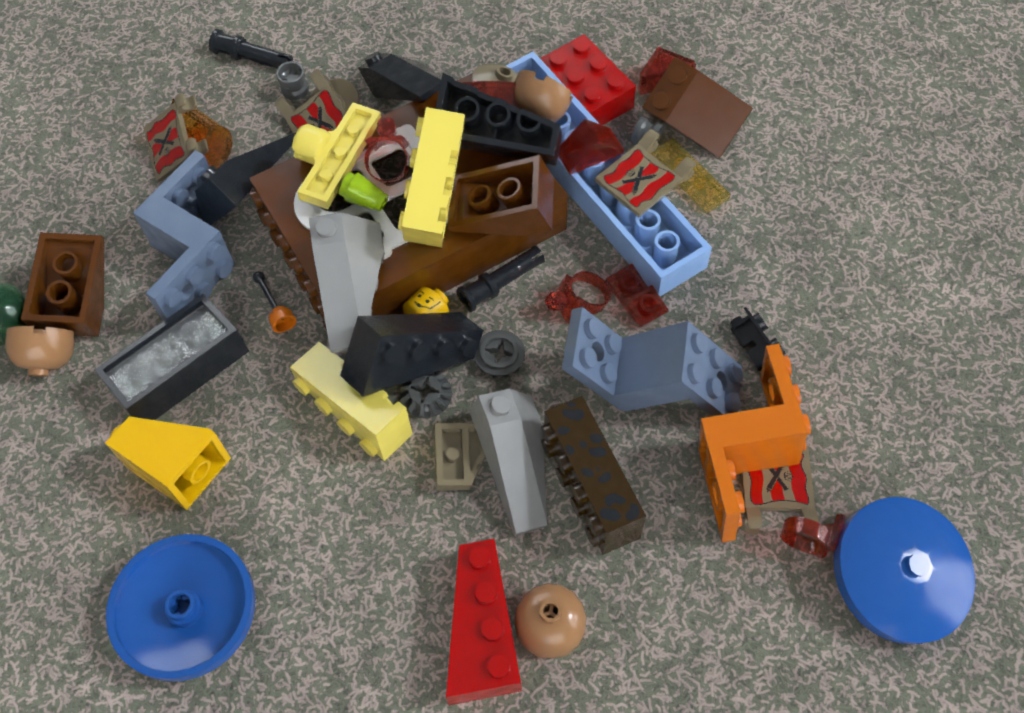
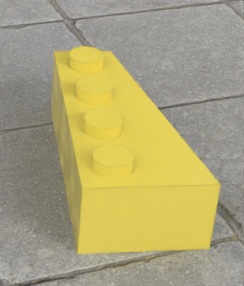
[398,107,465,248]
[290,342,413,461]

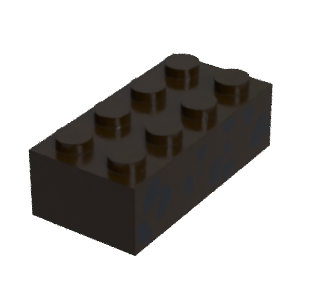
[541,396,646,555]

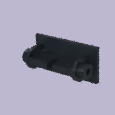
[730,307,786,372]

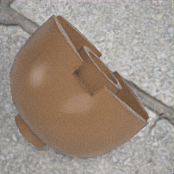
[512,70,573,122]
[5,326,75,377]
[514,583,587,659]

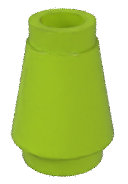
[339,172,389,212]

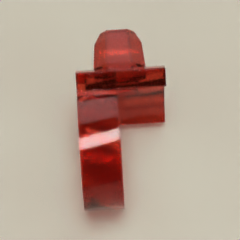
[364,117,410,184]
[545,271,611,324]
[780,514,846,559]

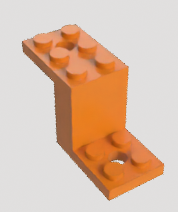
[698,343,811,543]

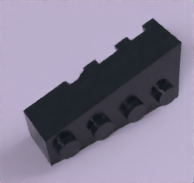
[435,73,562,166]
[340,312,484,397]

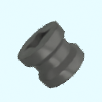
[631,116,665,145]

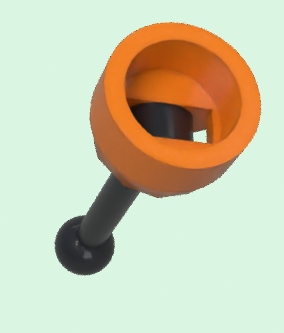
[253,271,297,333]

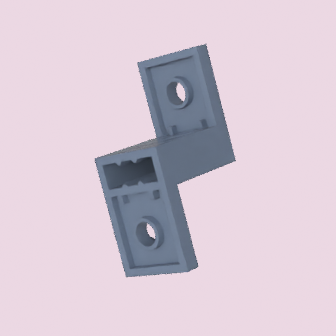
[133,150,235,321]
[562,307,743,416]

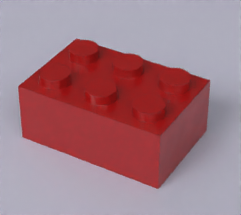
[540,34,636,126]

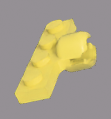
[292,102,381,210]

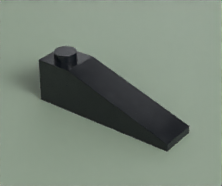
[358,51,441,102]
[195,133,296,225]

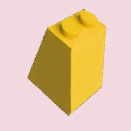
[105,416,231,510]

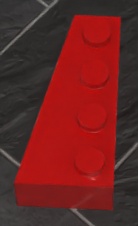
[446,538,522,706]

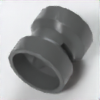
[276,61,309,100]

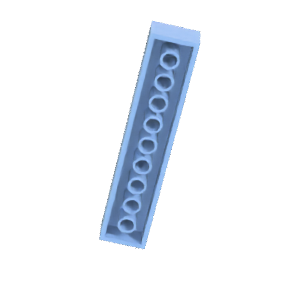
[506,51,712,298]

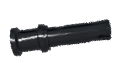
[209,29,293,69]
[456,245,545,313]

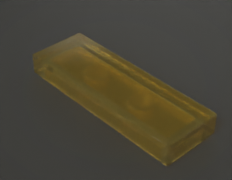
[650,138,731,213]

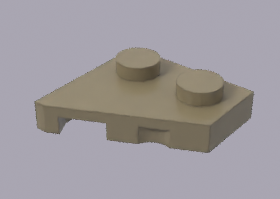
[433,423,486,491]

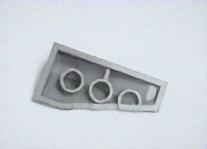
[309,212,385,353]
[470,389,547,536]

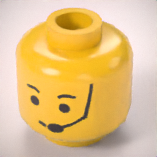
[403,287,449,314]

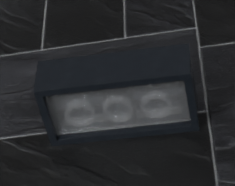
[94,294,249,420]

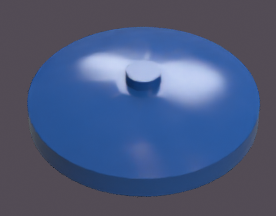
[833,497,975,645]
[106,534,256,682]

